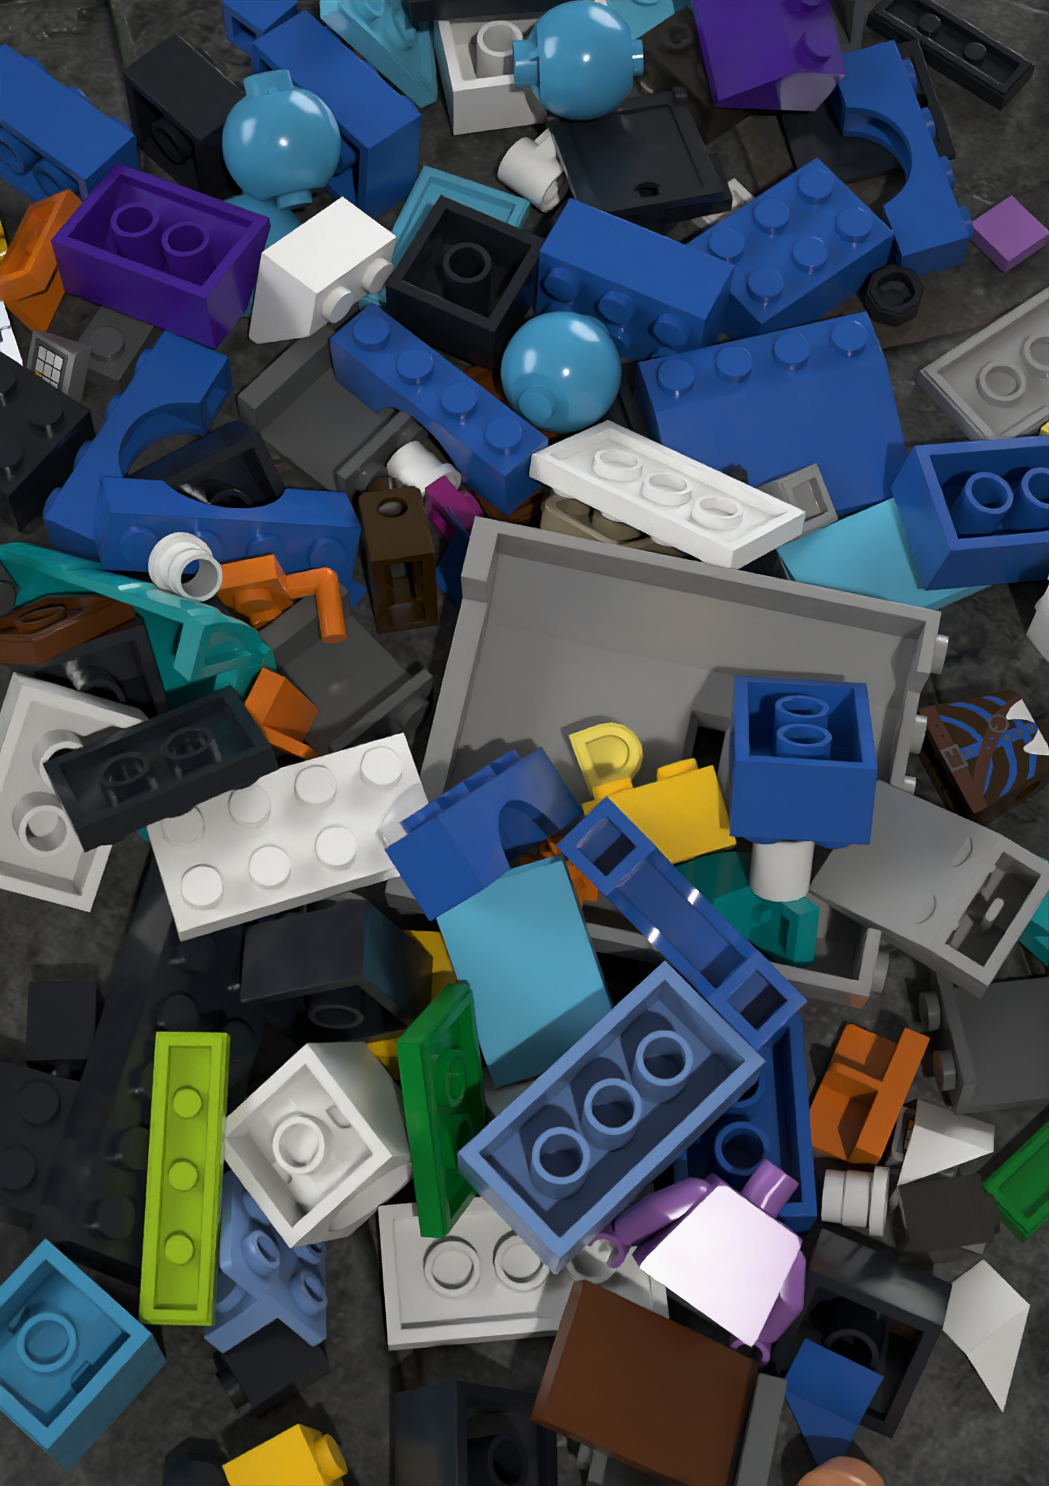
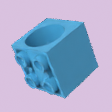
[0,1238,167,1473]

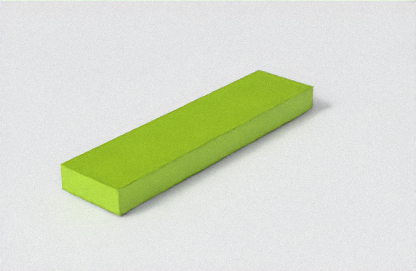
[139,1032,231,1326]

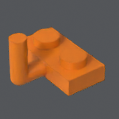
[216,554,347,644]

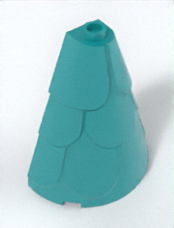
[0,542,277,842]

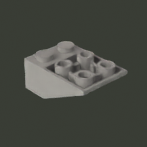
[808,780,1049,1000]

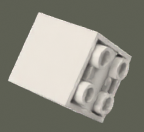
[224,1042,413,1248]

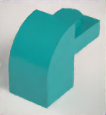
[675,852,820,969]

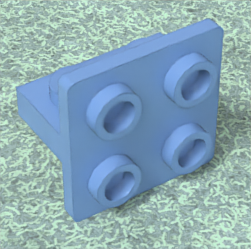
[204,1169,328,1353]

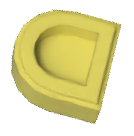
[569,722,643,798]

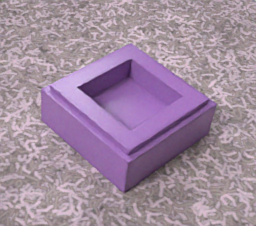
[971,195,1049,273]

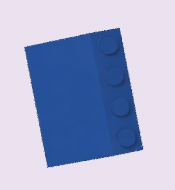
[633,311,908,516]

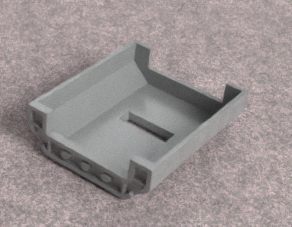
[385,516,948,1009]

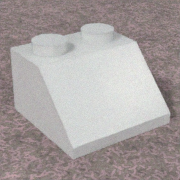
[248,197,396,344]

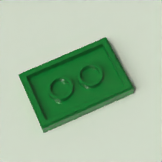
[396,984,488,1239]

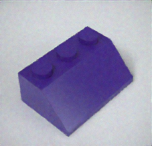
[691,0,846,111]
[51,162,271,349]

